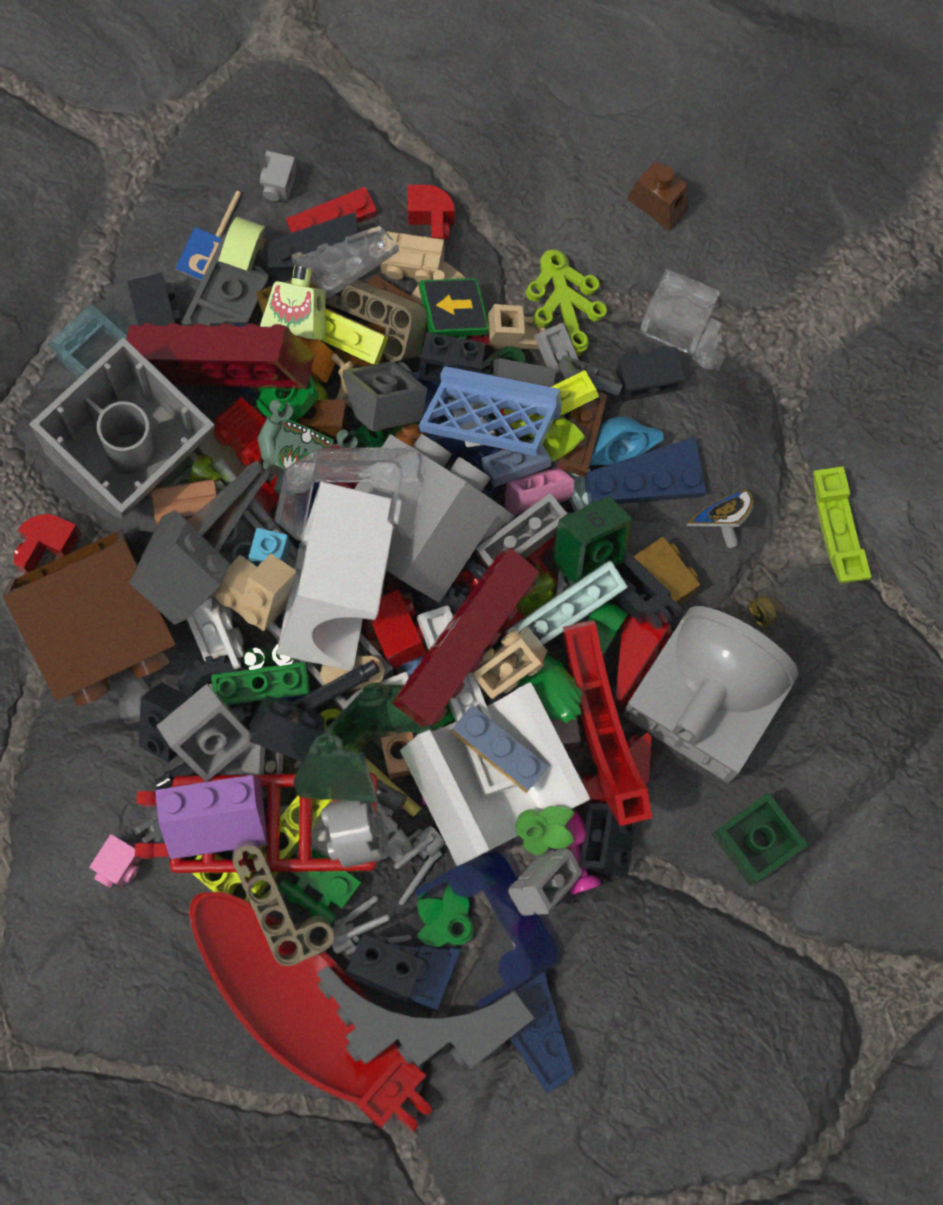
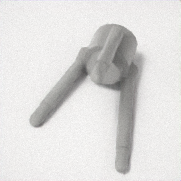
[377,825,445,905]
[332,896,411,955]

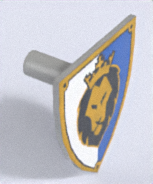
[687,489,754,548]

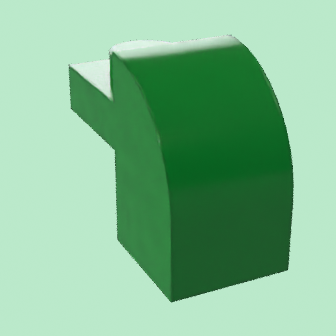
[587,600,629,656]

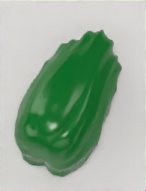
[512,653,582,723]

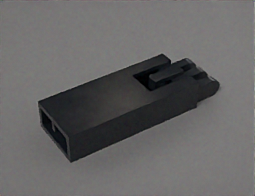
[613,551,682,630]

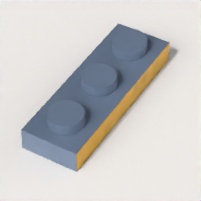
[450,705,548,793]

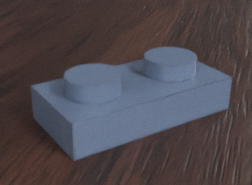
[482,438,551,488]

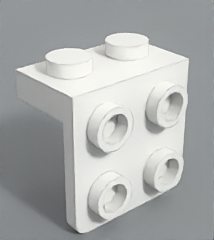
[187,594,245,669]

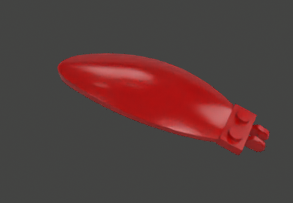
[189,892,432,1132]

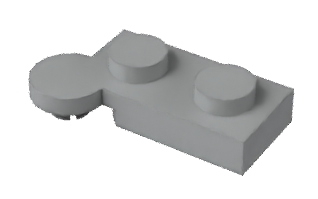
[534,322,578,385]

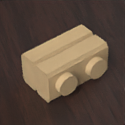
[380,232,445,283]

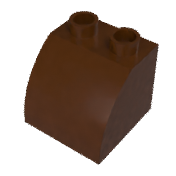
[2,529,176,706]

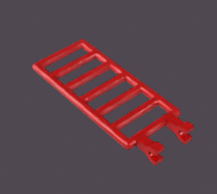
[135,773,377,873]

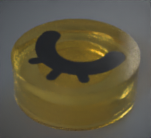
[749,596,777,628]

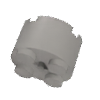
[322,793,388,868]

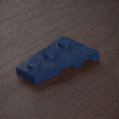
[346,941,461,1012]

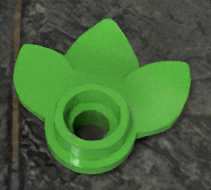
[515,806,575,855]

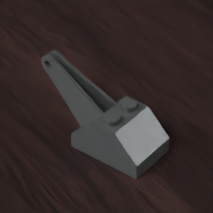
[129,461,269,625]

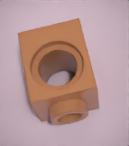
[381,728,413,780]

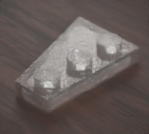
[291,226,399,299]

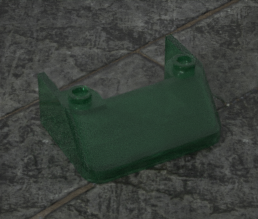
[293,682,435,802]

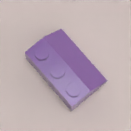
[155,775,268,859]

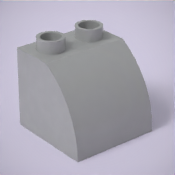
[30,337,215,519]

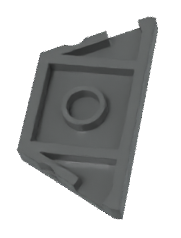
[181,234,269,326]

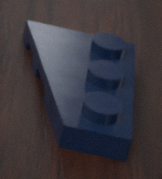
[509,972,574,1094]

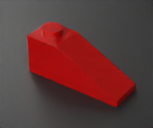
[615,615,673,711]

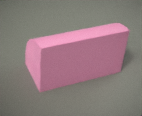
[505,467,574,516]

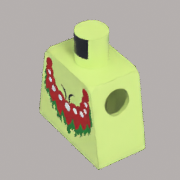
[260,266,325,340]

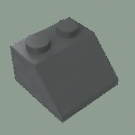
[342,361,427,431]

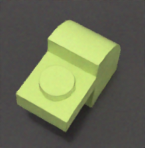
[218,217,266,272]

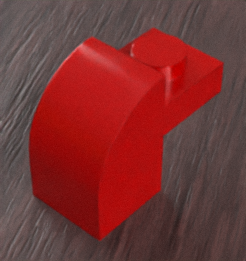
[408,185,455,240]
[13,514,82,573]

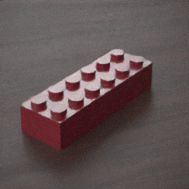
[126,323,315,389]

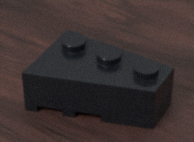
[268,212,359,283]

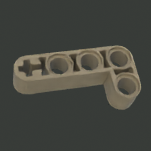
[318,275,428,362]
[233,840,334,966]

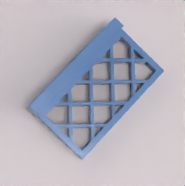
[419,366,562,456]

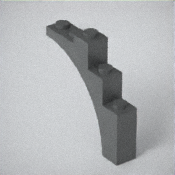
[317,965,534,1069]

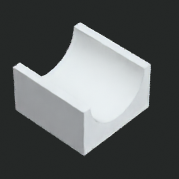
[277,482,397,671]
[400,682,590,866]

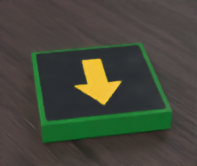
[418,278,489,336]

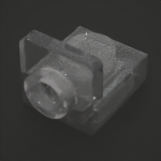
[692,318,725,371]

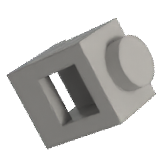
[260,151,297,202]

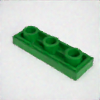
[211,662,310,706]

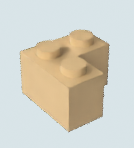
[213,554,297,631]

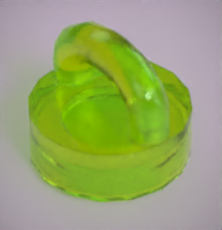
[189,454,221,483]

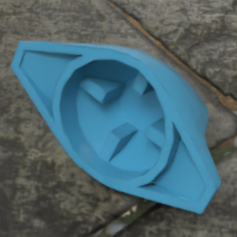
[590,417,663,465]

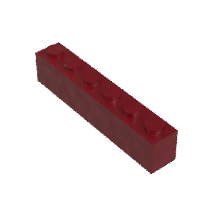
[391,548,540,727]

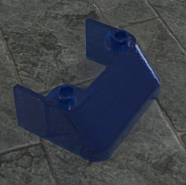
[415,852,558,1009]

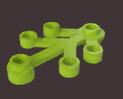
[525,250,607,357]

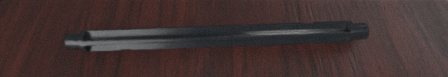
[155,659,380,790]

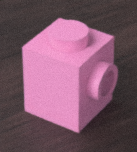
[89,834,141,888]

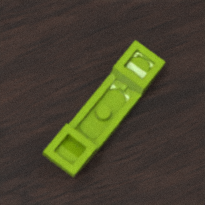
[813,466,871,584]

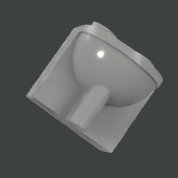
[354,434,516,603]
[622,606,799,783]

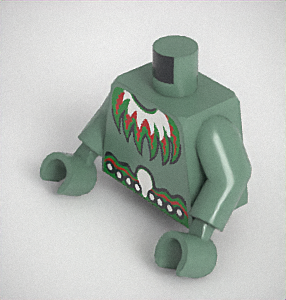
[258,400,358,496]

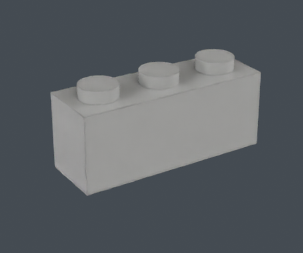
[476,493,567,570]

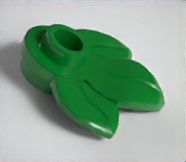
[417,884,474,947]

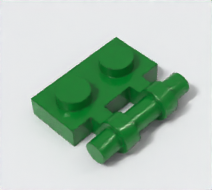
[278,845,362,924]

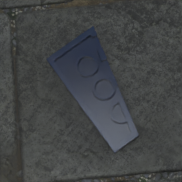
[584,437,706,504]

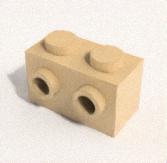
[472,626,547,699]

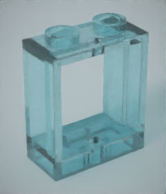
[48,304,127,378]

